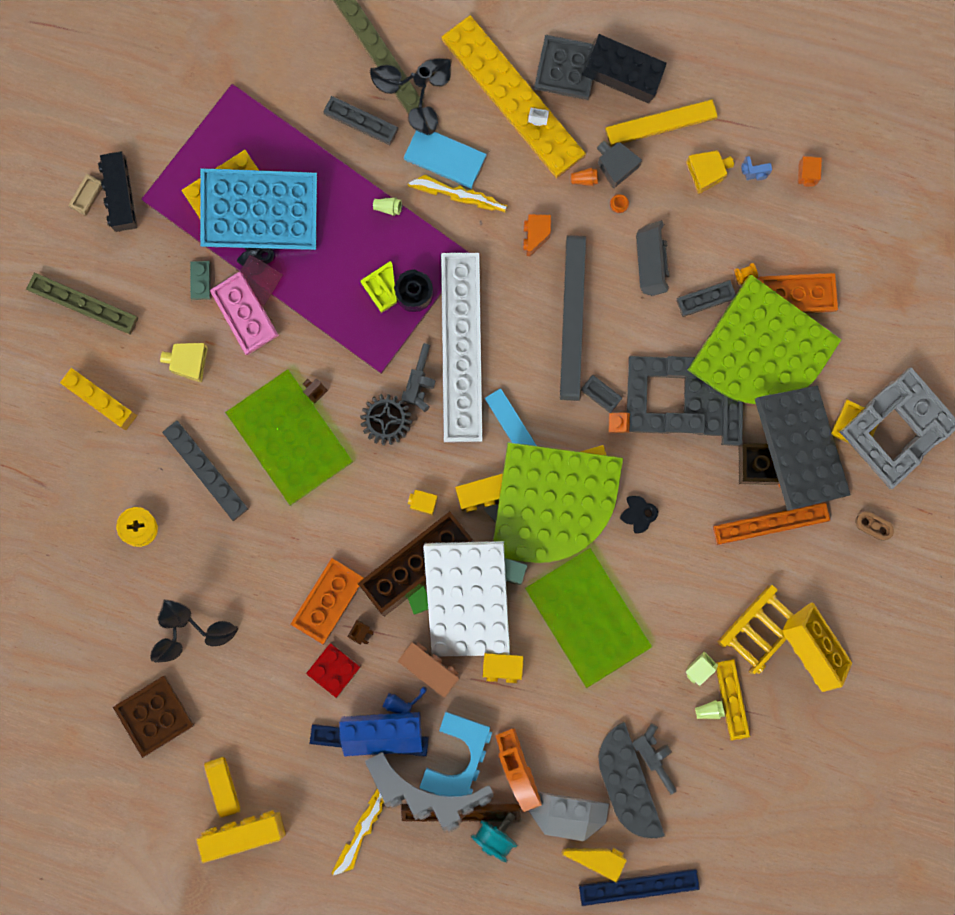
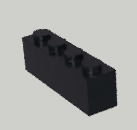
[98,151,137,232]

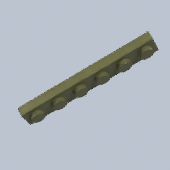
[26,273,138,335]

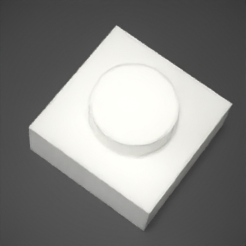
[528,108,549,126]

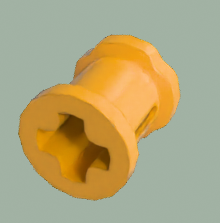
[734,263,758,285]

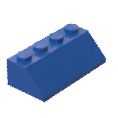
[339,712,423,756]

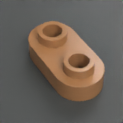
[855,512,894,541]

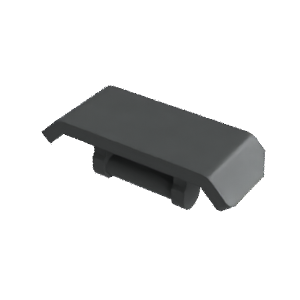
[636,220,670,296]

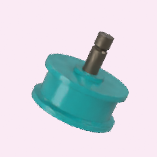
[471,812,518,863]

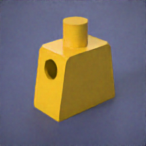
[686,151,734,194]

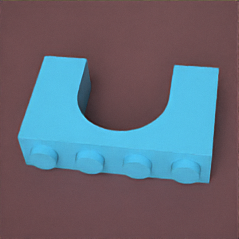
[420,711,493,797]

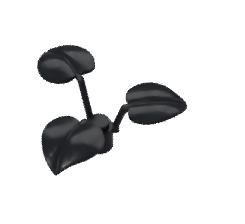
[370,58,451,135]
[150,599,238,663]

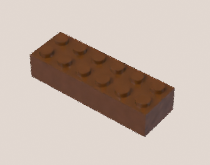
[357,511,474,617]

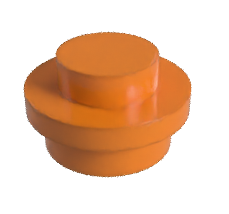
[610,194,629,213]

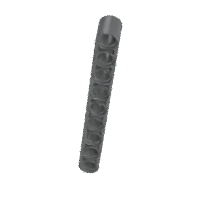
[560,235,586,401]

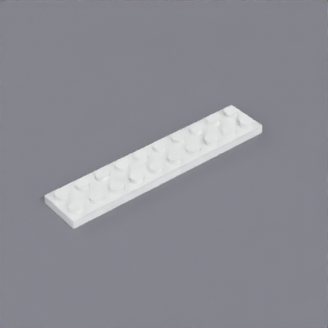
[441,253,482,442]

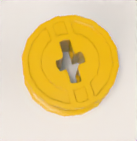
[116,507,158,547]

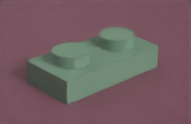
[190,261,211,300]

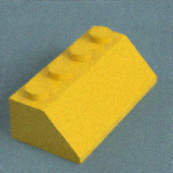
[782,602,852,692]

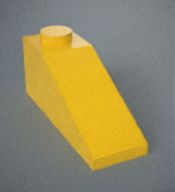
[562,848,627,882]

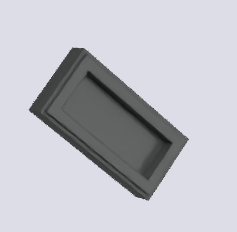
[581,375,622,413]

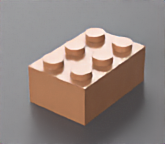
[397,642,459,698]

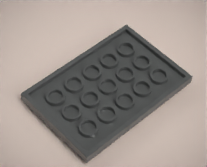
[755,386,851,511]

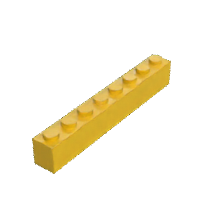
[455,445,606,513]

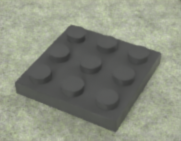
[534,35,592,100]

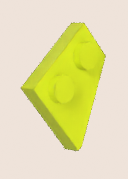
[360,261,397,313]

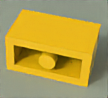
[482,653,523,683]

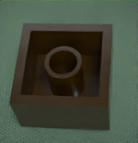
[738,443,779,485]

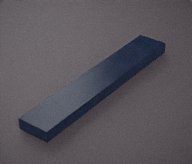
[310,724,429,757]
[579,868,700,906]

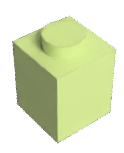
[686,652,718,686]

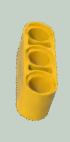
[204,756,240,818]

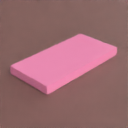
[210,271,279,355]

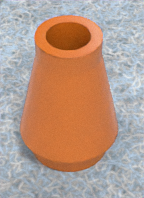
[571,168,598,186]

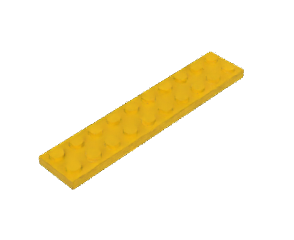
[441,15,586,178]

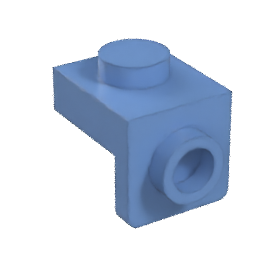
[741,156,772,180]

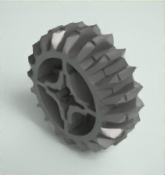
[360,394,412,446]

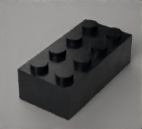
[581,34,667,104]

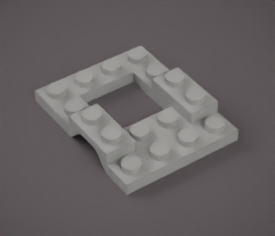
[840,367,955,489]

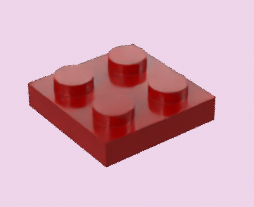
[306,643,361,698]

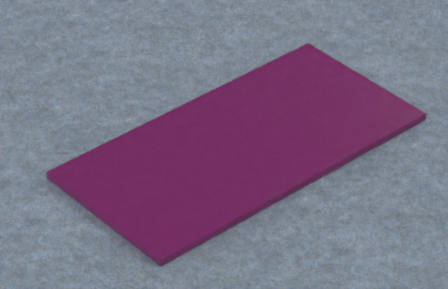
[141,84,469,374]

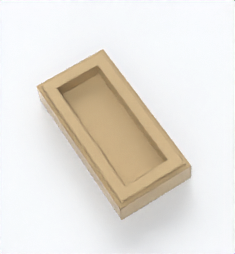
[68,174,102,216]

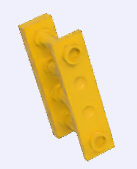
[717,585,794,674]

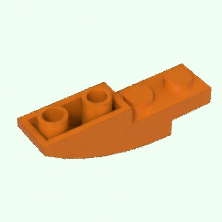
[495,728,542,812]

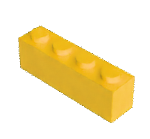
[60,368,138,430]

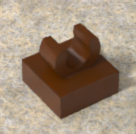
[303,378,328,404]
[347,620,374,645]

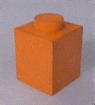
[798,156,822,187]

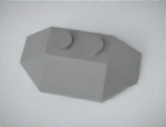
[529,791,609,841]

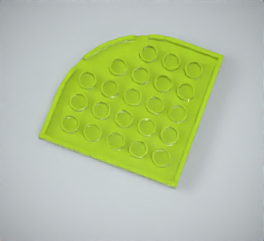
[687,275,841,404]
[493,442,623,563]

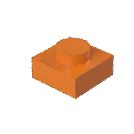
[609,412,630,433]

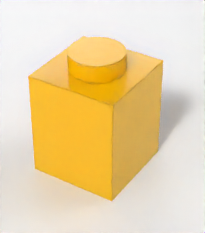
[408,490,438,516]

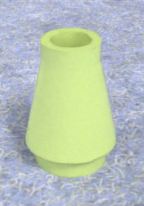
[373,197,402,216]
[695,700,725,719]

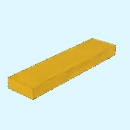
[716,659,750,741]

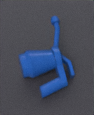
[382,687,427,713]

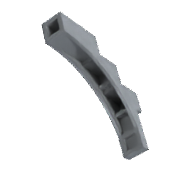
[365,752,494,832]

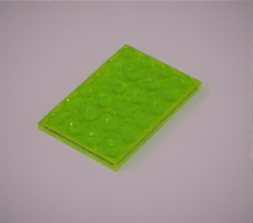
[225,369,353,506]
[525,548,652,688]

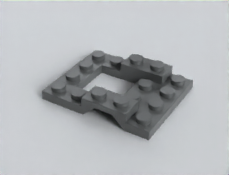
[627,356,723,436]

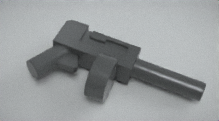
[402,343,436,412]
[633,723,677,795]

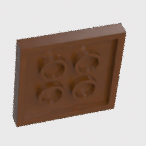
[113,676,194,758]

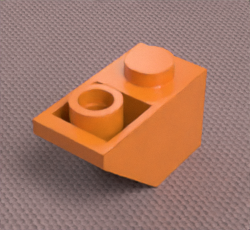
[523,214,551,256]

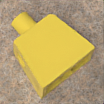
[160,343,208,382]

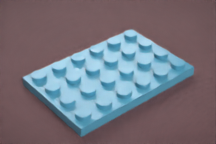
[200,168,317,250]

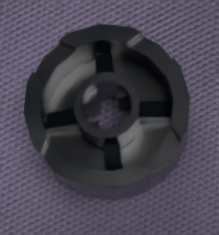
[394,269,433,312]

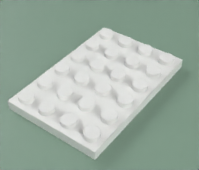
[424,541,510,656]

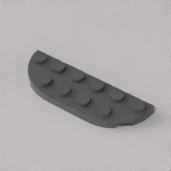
[598,722,665,838]

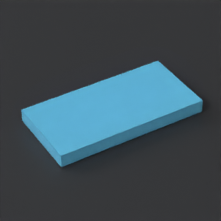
[403,131,487,189]

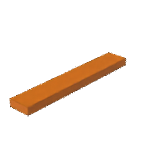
[713,502,830,545]

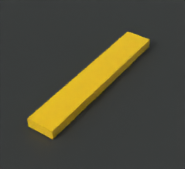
[605,99,718,147]

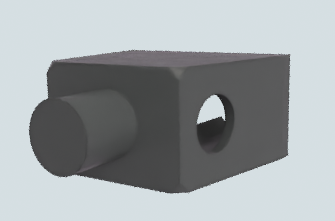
[597,141,642,189]

